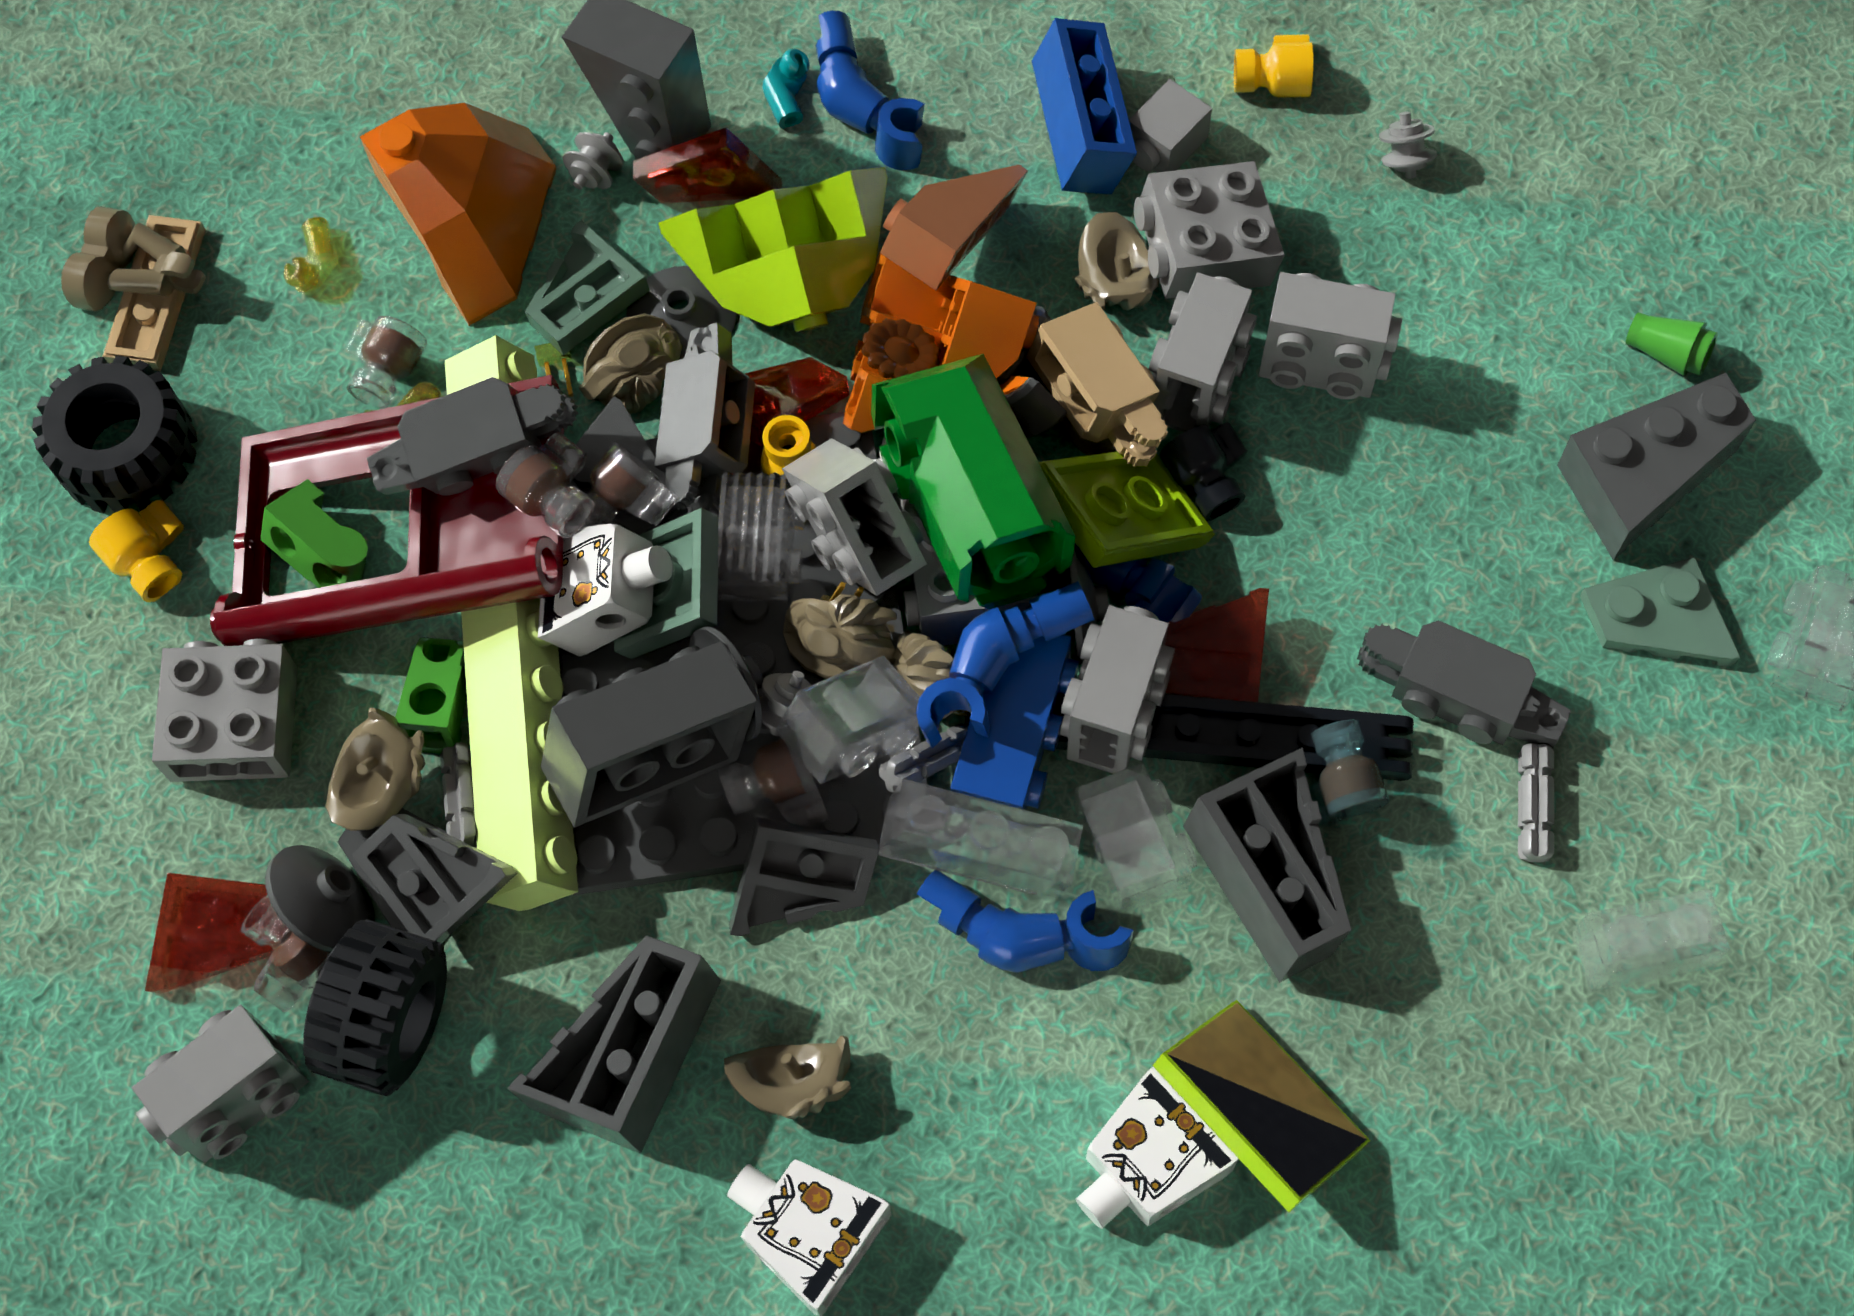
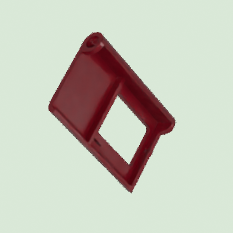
[210,375,564,646]

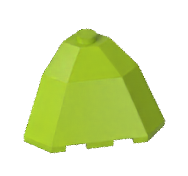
[658,167,888,333]

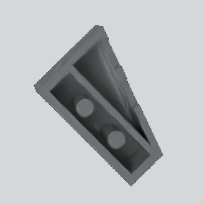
[562,0,711,175]
[1557,373,1756,561]
[1183,748,1351,983]
[507,935,721,1153]

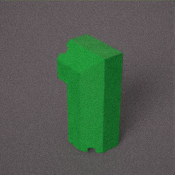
[871,353,1076,609]

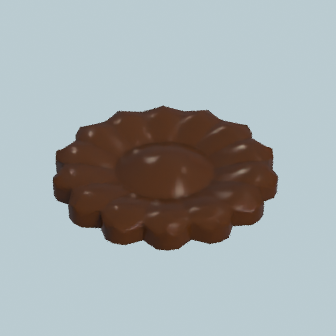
[862,318,941,379]

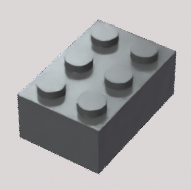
[541,641,757,828]

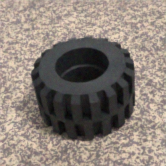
[32,356,197,513]
[303,919,447,1096]

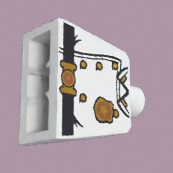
[538,524,673,657]
[1076,1067,1239,1229]
[727,1160,892,1316]

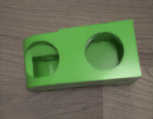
[260,479,368,588]
[395,637,467,753]

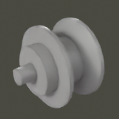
[1379,112,1437,179]
[563,132,624,190]
[760,671,821,736]

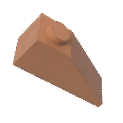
[880,165,1028,290]

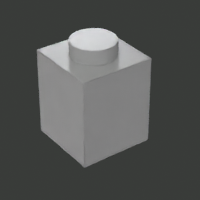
[1129,78,1212,172]

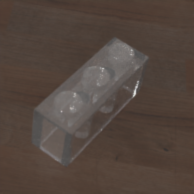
[878,779,1083,899]

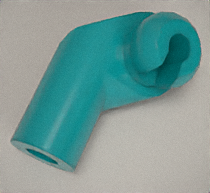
[762,49,810,129]

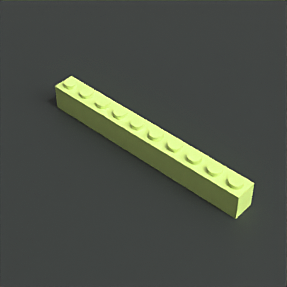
[445,335,578,911]

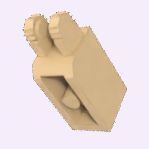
[1026,302,1168,467]

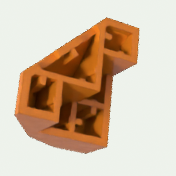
[359,103,556,326]
[843,252,1039,433]

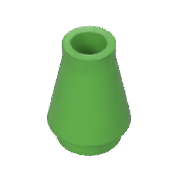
[1625,312,1718,377]

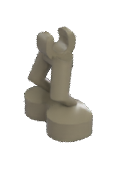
[61,206,206,311]

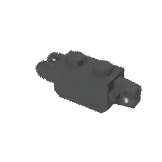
[654,323,756,515]
[367,377,579,496]
[1357,620,1571,748]

